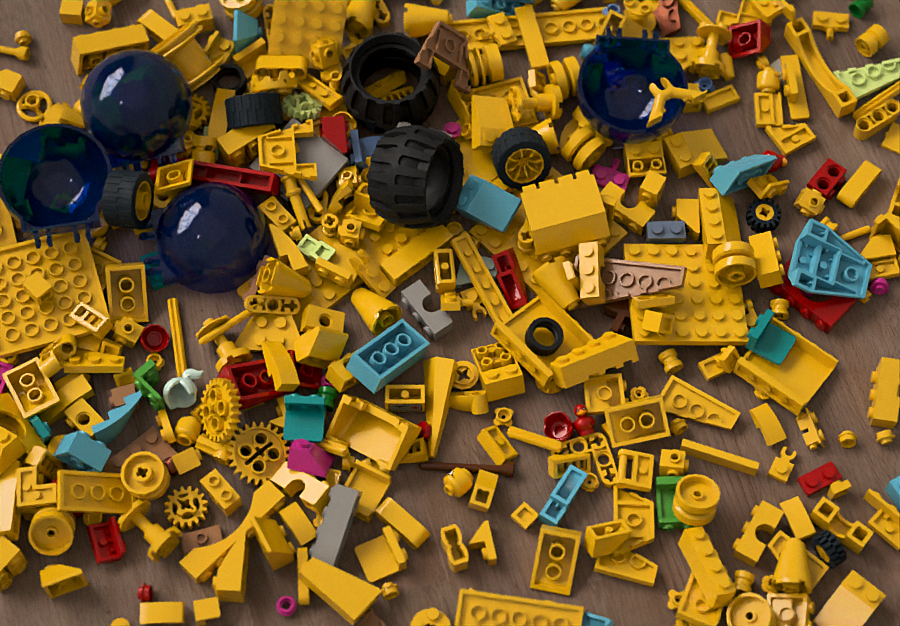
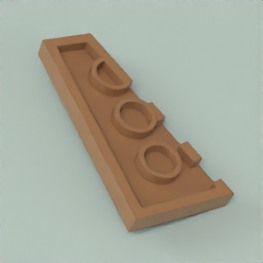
[101,426,177,474]

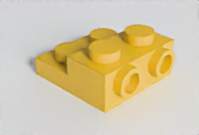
[583,373,629,415]
[767,593,815,626]

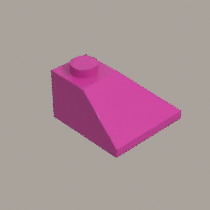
[287,439,335,477]

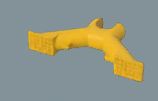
[646,78,707,128]

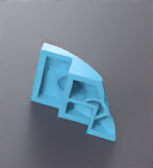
[91,391,142,445]

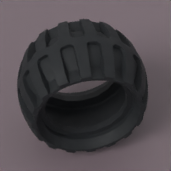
[341,32,440,134]
[367,125,464,229]

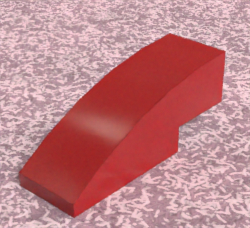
[491,247,528,310]

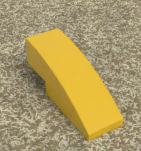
[207,88,236,138]
[269,224,309,276]
[261,341,300,391]
[37,374,95,426]

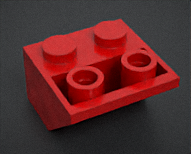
[319,116,350,156]

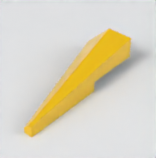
[423,357,458,459]

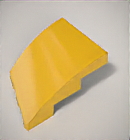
[345,183,386,232]

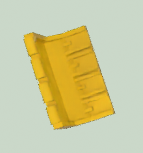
[520,170,610,262]

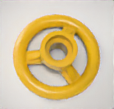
[16,90,53,122]

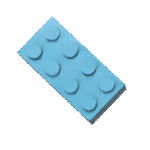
[346,318,430,394]

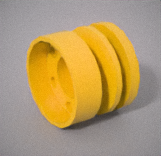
[466,43,504,87]

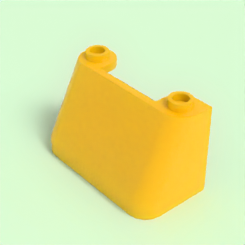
[325,394,422,473]

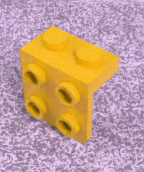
[315,242,364,289]
[355,525,408,583]

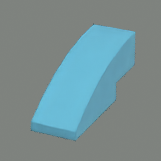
[538,464,588,527]

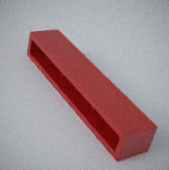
[169,157,281,197]

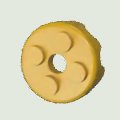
[251,70,298,95]

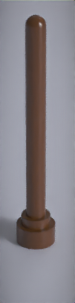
[419,462,514,478]

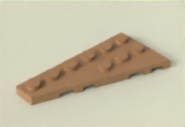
[566,255,687,311]

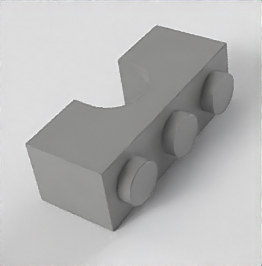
[400,280,453,342]

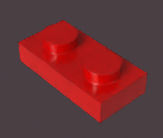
[797,461,842,497]

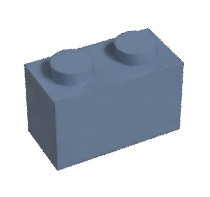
[645,221,686,244]

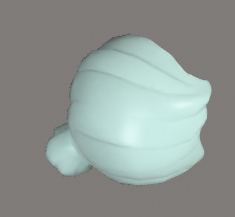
[163,369,204,410]

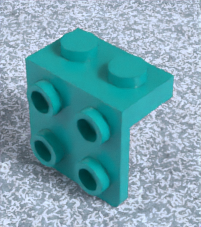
[745,309,796,365]
[283,393,326,443]

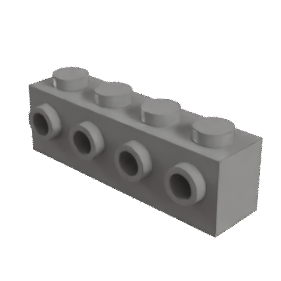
[309,484,362,568]

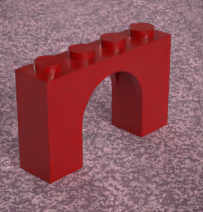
[768,257,858,334]

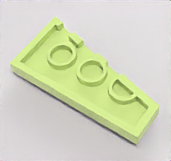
[833,58,900,100]

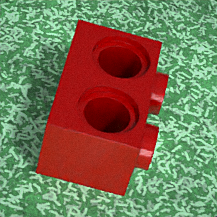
[806,158,847,204]

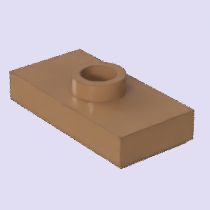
[180,524,223,556]

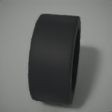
[211,64,247,96]
[525,317,564,356]

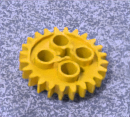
[200,378,241,442]
[226,421,290,486]

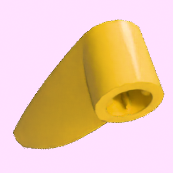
[449,390,489,415]

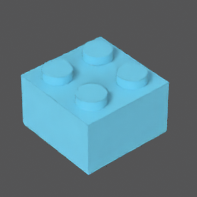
[53,431,112,472]

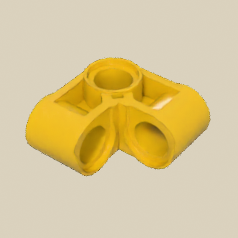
[39,333,77,378]

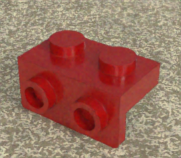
[86,517,126,565]

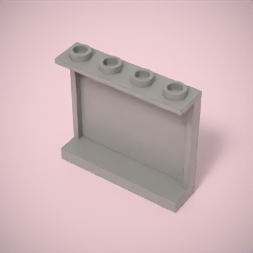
[249,118,351,215]

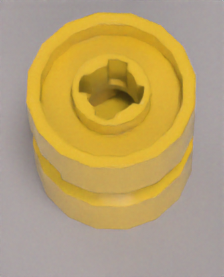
[855,24,889,57]
[192,135,218,164]

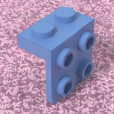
[347,129,383,173]

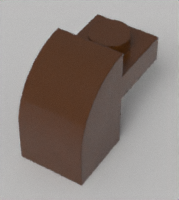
[603,299,631,334]

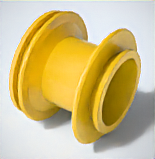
[143,20,224,97]

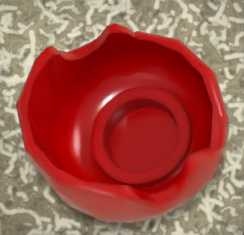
[140,324,170,353]
[543,411,573,442]

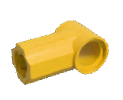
[194,433,232,466]

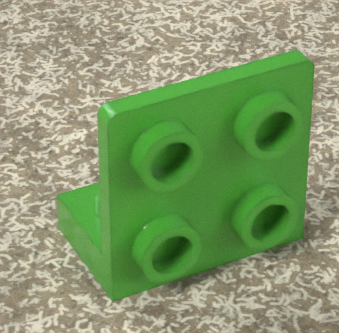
[133,359,167,412]

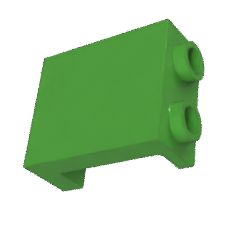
[655,476,698,531]

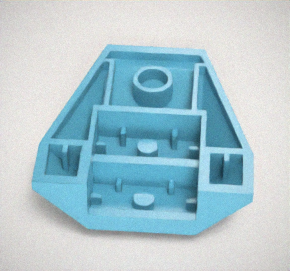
[787,218,872,299]

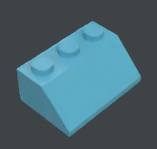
[709,154,777,196]

